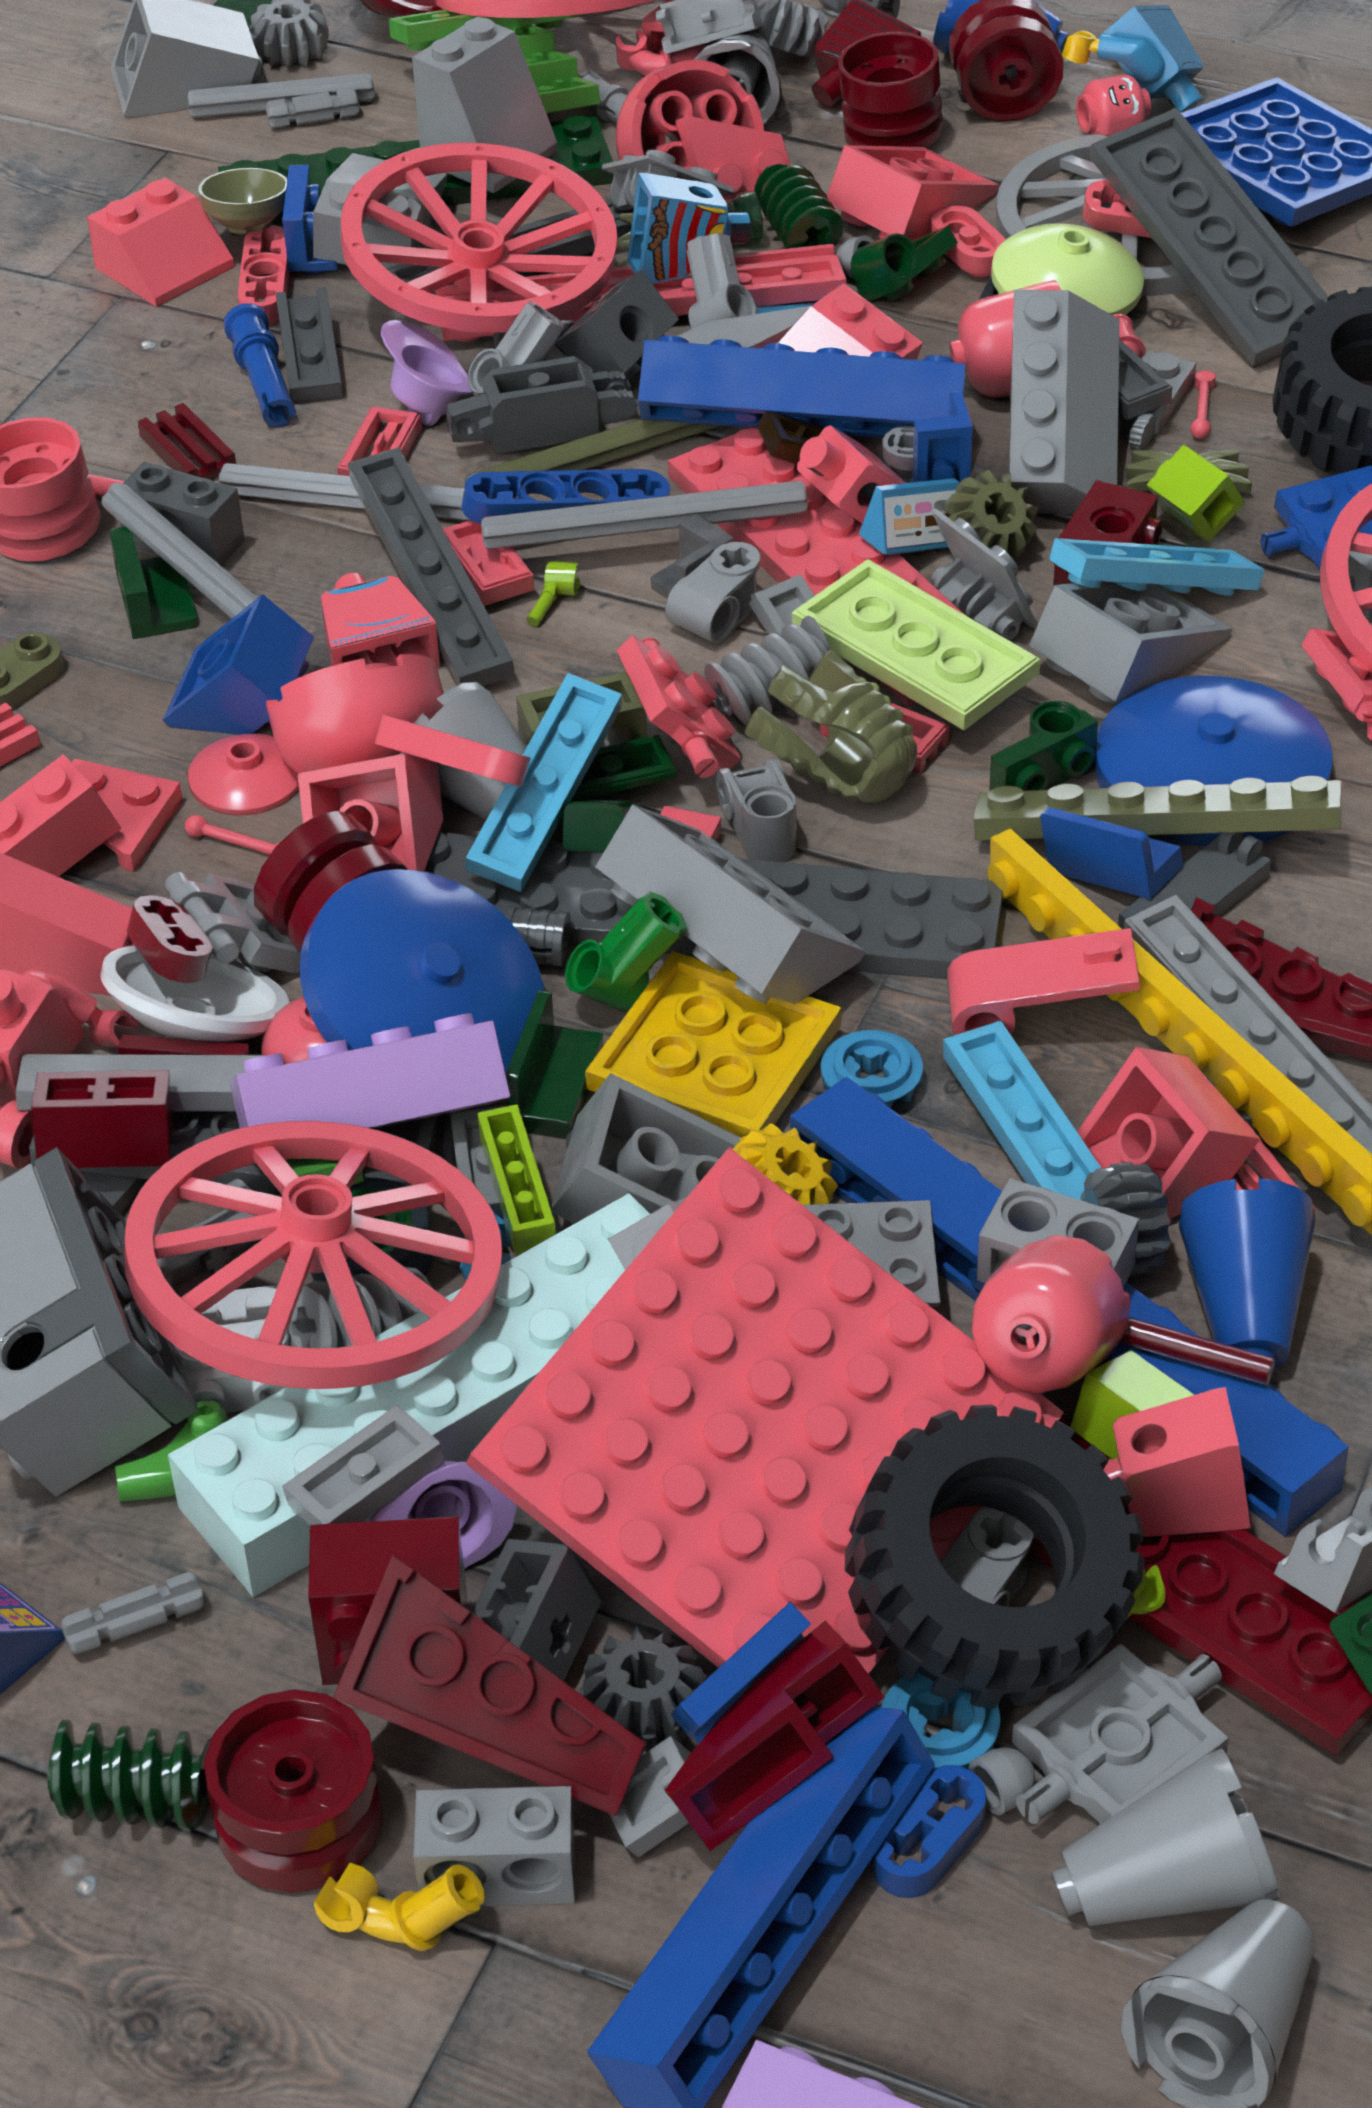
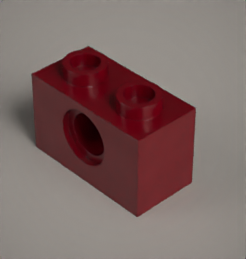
[1053,480,1163,586]

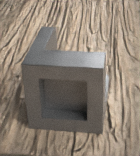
[650,514,734,599]

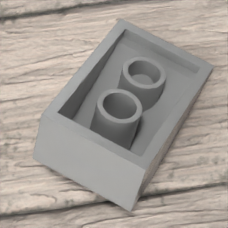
[313,153,447,268]
[1029,581,1232,704]
[550,1073,741,1224]

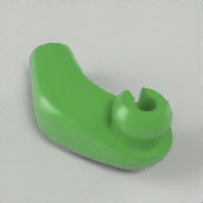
[115,1400,230,1502]

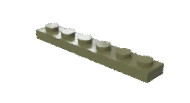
[973,776,1342,840]

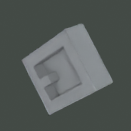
[609,1736,691,1857]

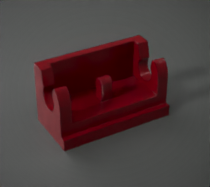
[31,1070,173,1168]

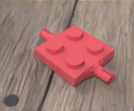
[616,635,741,778]

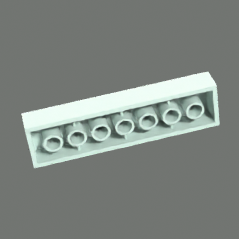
[168,1193,650,1598]

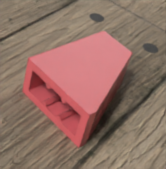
[0,853,135,995]

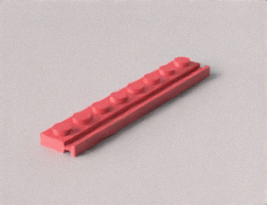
[435,244,846,342]

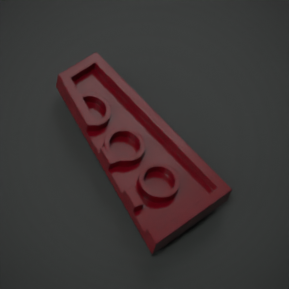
[1191,897,1372,1062]
[333,1555,647,1816]

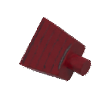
[811,0,922,108]

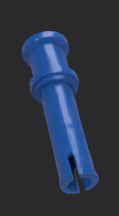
[223,303,296,427]

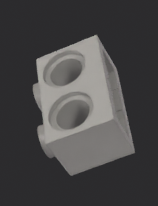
[977,1178,1139,1288]
[413,1786,575,1906]

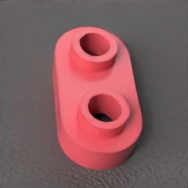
[931,206,1006,277]

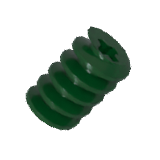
[754,164,844,249]
[47,1720,212,1831]

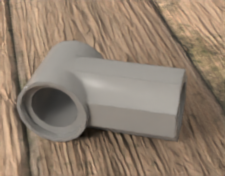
[687,233,757,329]
[468,301,566,395]

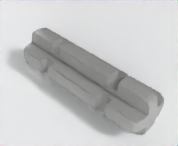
[266,88,359,129]
[61,1572,204,1654]

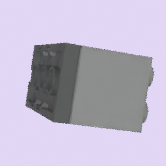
[0,1147,198,1497]

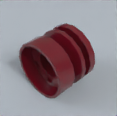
[838,32,944,149]

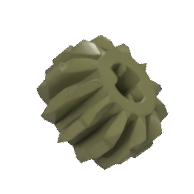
[944,469,1039,559]

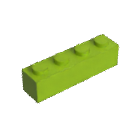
[477,1104,556,1257]

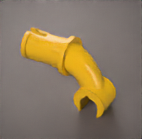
[314,1863,485,1951]

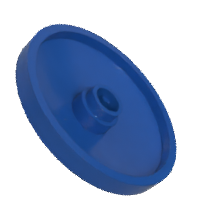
[1095,676,1333,846]
[299,869,544,1074]

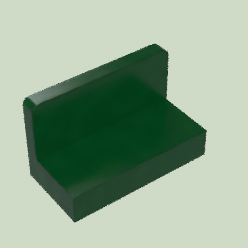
[109,527,198,639]
[505,990,604,1140]

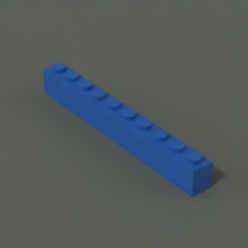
[790,1076,1349,1538]

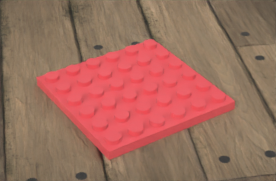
[466,1147,1064,1674]

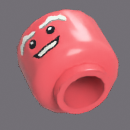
[1076,74,1151,136]

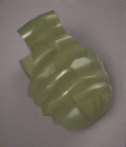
[745,649,917,804]

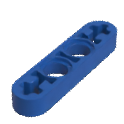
[461,469,670,524]

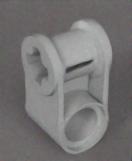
[665,542,762,644]
[716,757,797,862]
[939,1507,1033,1607]

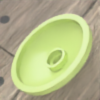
[991,223,1144,315]

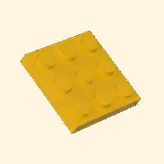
[585,951,842,1138]

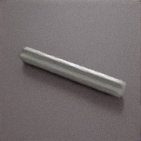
[188,73,375,119]
[102,483,257,618]

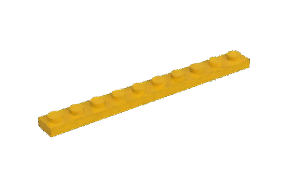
[987,828,1372,1235]

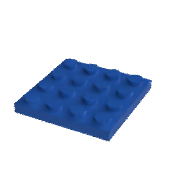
[1181,77,1372,227]

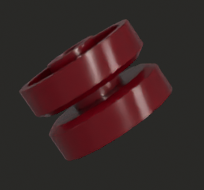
[950,0,1063,122]
[254,811,408,954]
[204,1689,383,1893]

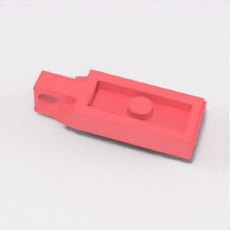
[1301,628,1372,741]

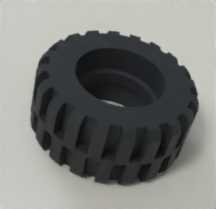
[1272,287,1372,474]
[845,1404,1145,1708]

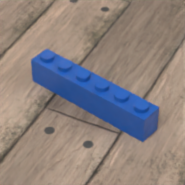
[638,335,966,438]
[587,1707,935,2108]

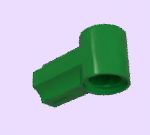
[565,891,687,1012]

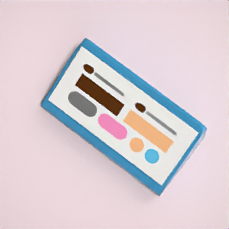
[859,478,959,555]

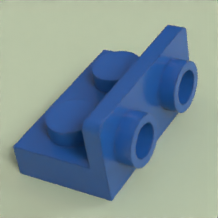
[282,165,339,274]

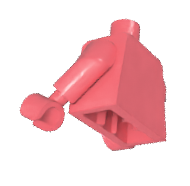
[0,970,139,1169]

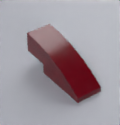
[665,1620,885,1852]

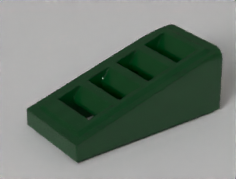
[563,798,641,853]

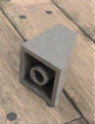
[110,0,262,118]
[412,17,558,193]

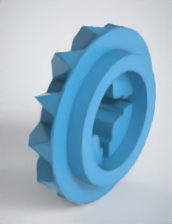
[821,1030,923,1108]
[881,1672,1000,1770]

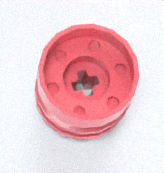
[0,417,101,561]

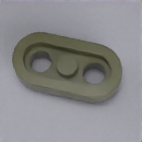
[0,632,64,710]

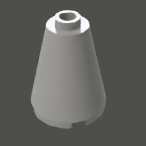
[694,31,781,125]
[400,682,527,820]
[1051,1749,1280,1926]
[1121,1899,1315,2108]

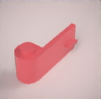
[947,928,1140,1035]

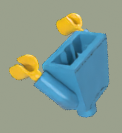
[1062,5,1204,113]

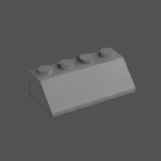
[1008,289,1120,514]
[595,804,866,1004]

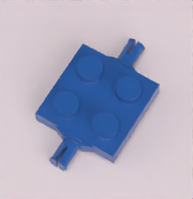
[1260,465,1372,571]

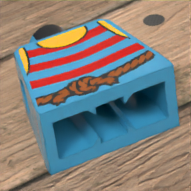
[627,173,751,284]

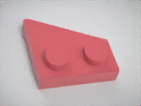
[676,116,791,205]
[72,758,183,872]

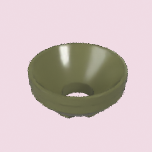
[198,168,287,234]

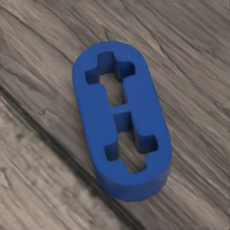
[873,1765,986,1898]

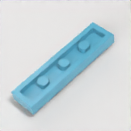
[1049,538,1265,596]
[466,673,622,892]
[943,1021,1101,1200]

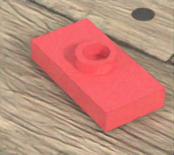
[443,520,534,606]

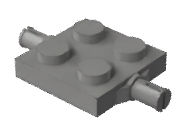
[1012,1644,1229,1824]

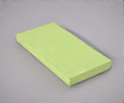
[792,559,1040,730]

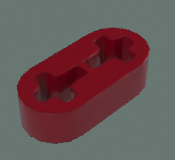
[127,895,213,983]

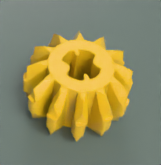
[732,1123,838,1205]

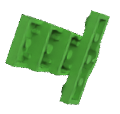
[389,9,600,113]

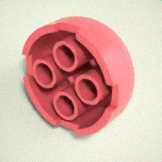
[616,60,764,170]
[266,654,444,773]

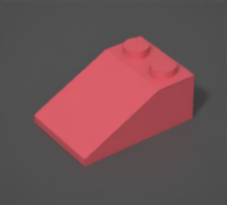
[827,145,999,241]
[778,283,923,360]

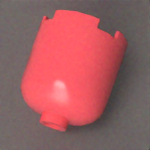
[949,279,1061,398]
[971,1235,1131,1393]

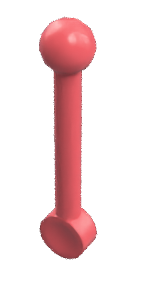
[1190,370,1216,439]
[184,815,280,855]

